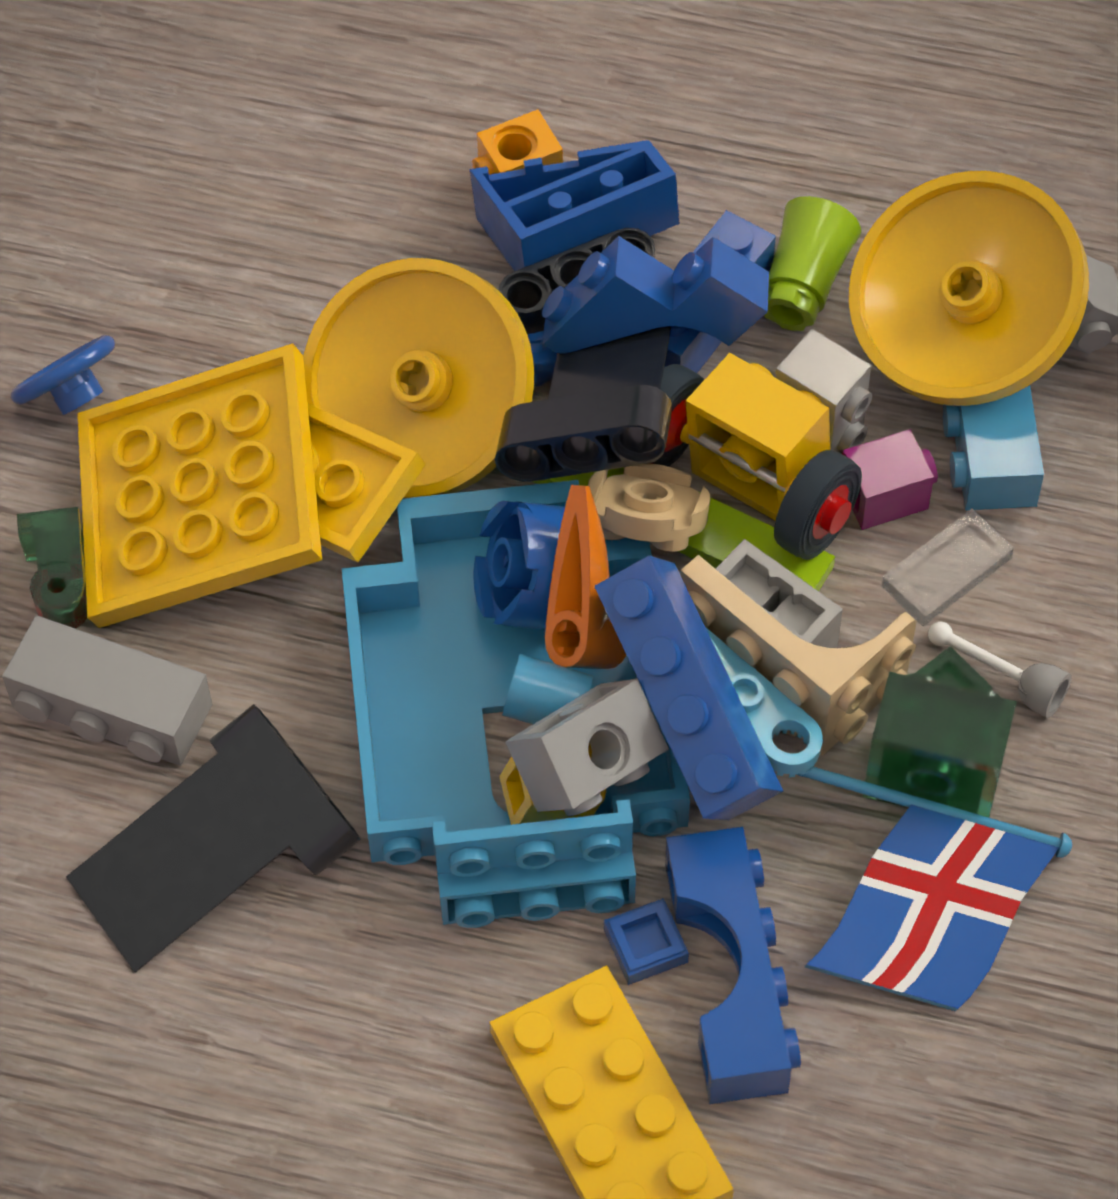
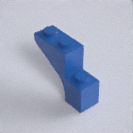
[542,236,769,354]

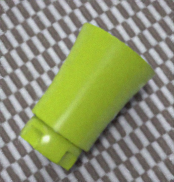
[764,196,861,331]

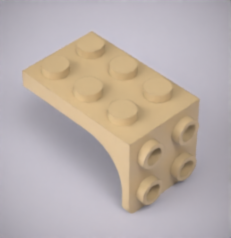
[681,555,917,756]

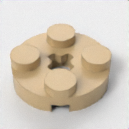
[588,463,710,552]

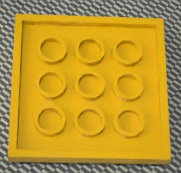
[77,343,322,628]

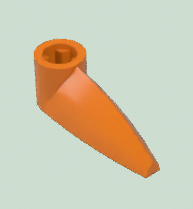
[545,485,626,669]

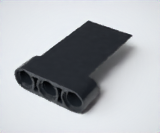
[494,326,673,482]
[66,704,361,973]

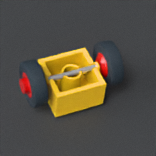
[647,352,862,560]

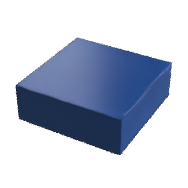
[604,898,689,985]

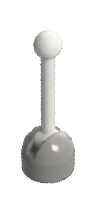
[928,622,1072,718]

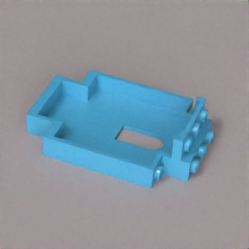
[341,480,690,928]

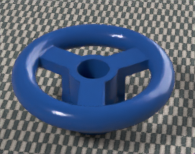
[11,335,115,415]

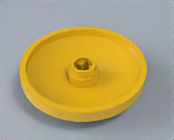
[849,171,1089,406]
[303,258,534,498]

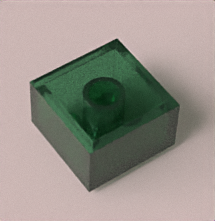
[863,671,1017,817]

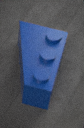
[469,140,680,271]

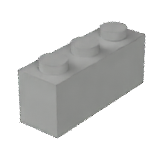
[2,615,213,766]

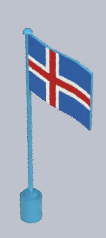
[502,654,1072,1011]

